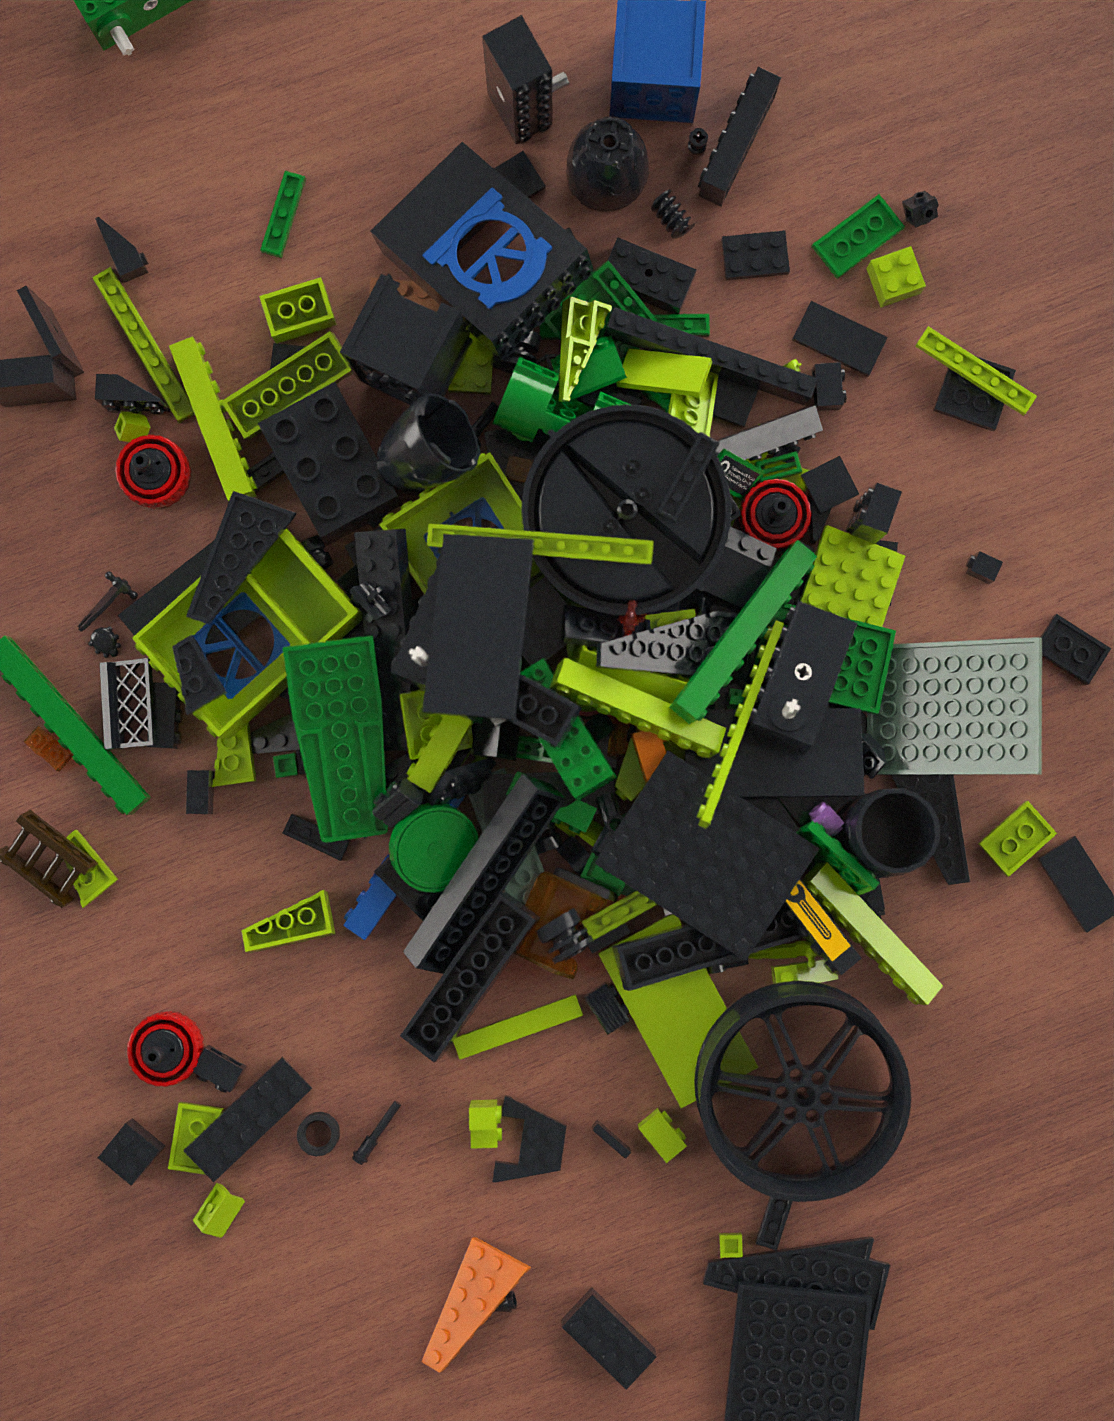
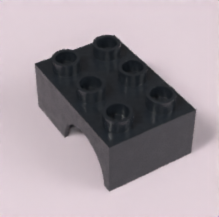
[258,382,402,546]

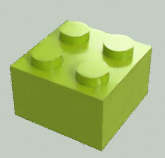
[866,246,926,307]

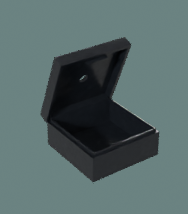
[0,285,84,407]

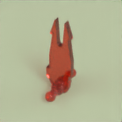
[618,601,649,637]

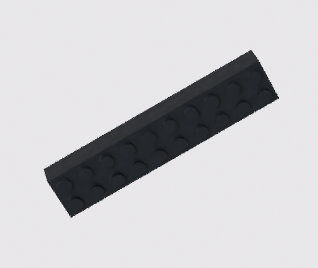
[354,528,420,751]
[403,774,566,974]
[612,897,835,991]

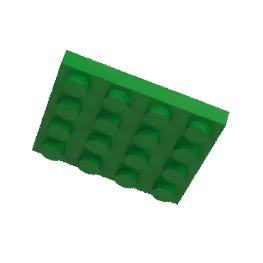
[796,821,879,896]

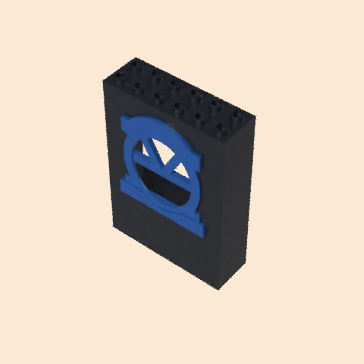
[370,142,594,361]

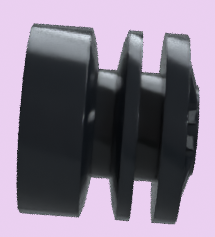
[490,331,541,374]
[535,908,594,964]

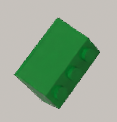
[551,336,627,400]

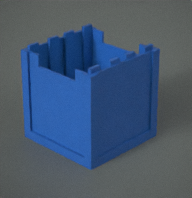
[609,0,706,123]

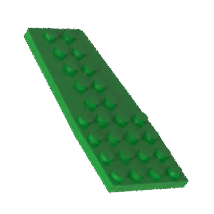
[283,635,388,843]

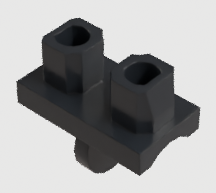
[349,581,392,624]

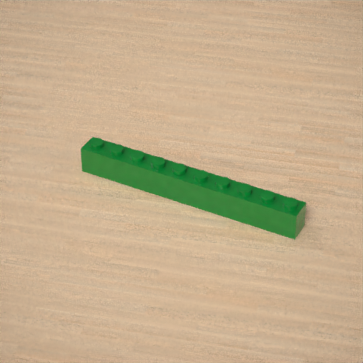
[669,540,818,724]
[0,635,152,815]

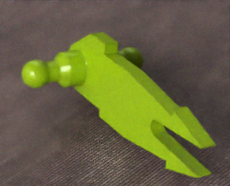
[748,938,817,968]

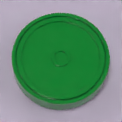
[389,803,478,892]

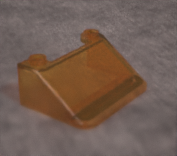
[515,872,608,980]

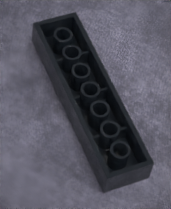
[400,892,540,1063]

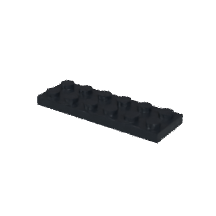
[483,770,615,819]
[183,1056,312,1182]

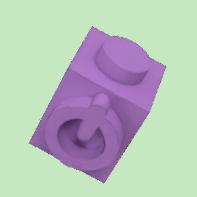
[809,802,844,837]

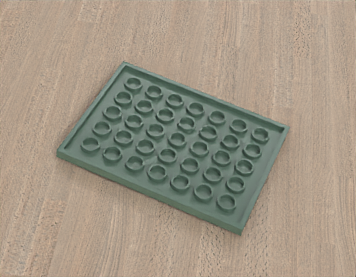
[867,637,1042,775]

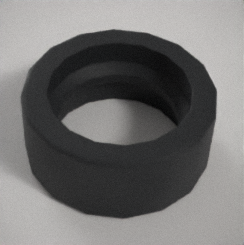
[297,1112,340,1157]

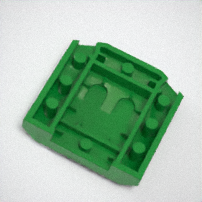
[545,260,657,364]

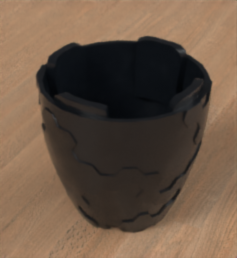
[566,117,649,211]
[377,393,480,490]

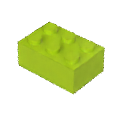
[259,277,337,343]

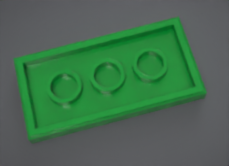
[811,194,905,279]

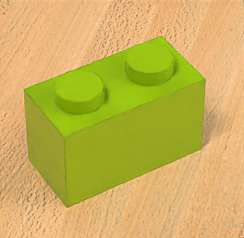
[638,1108,687,1163]

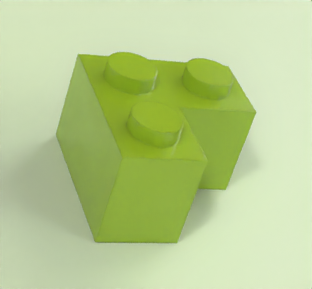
[469,1099,502,1149]

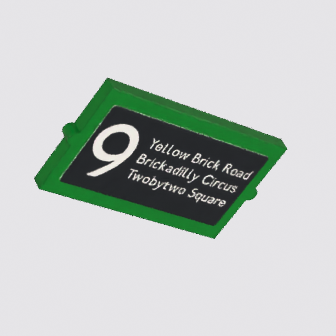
[717,448,764,500]

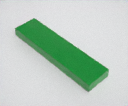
[260,171,306,258]

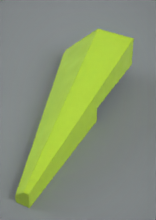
[559,297,612,402]

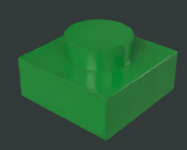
[273,753,299,778]

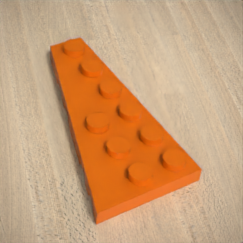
[421,1237,531,1373]

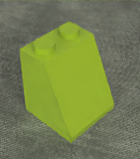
[614,737,645,801]

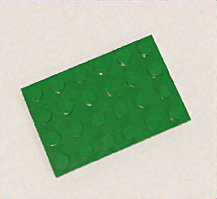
[749,604,896,715]

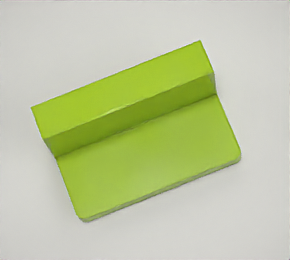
[193,1183,245,1238]

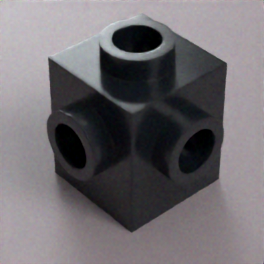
[902,191,939,228]

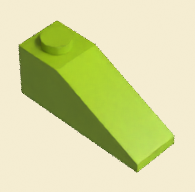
[771,959,838,984]

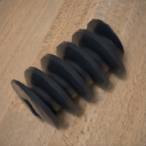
[651,189,695,239]

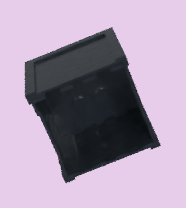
[340,273,473,405]

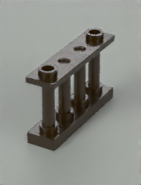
[0,810,98,908]

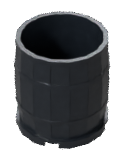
[832,789,940,878]

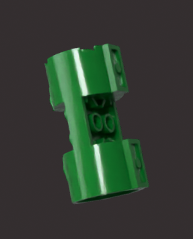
[492,357,631,442]

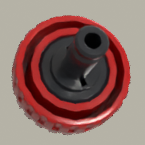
[115,434,191,509]
[738,479,812,553]
[127,1011,204,1087]

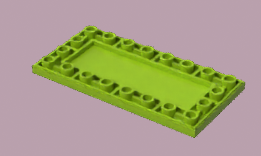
[598,914,759,1108]

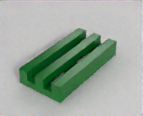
[755,451,803,482]

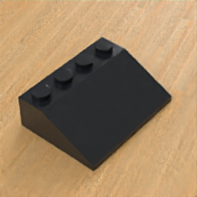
[702,527,777,610]

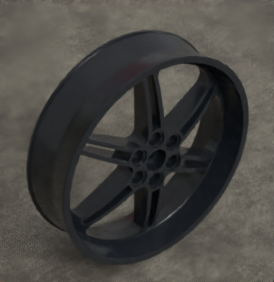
[694,981,911,1202]

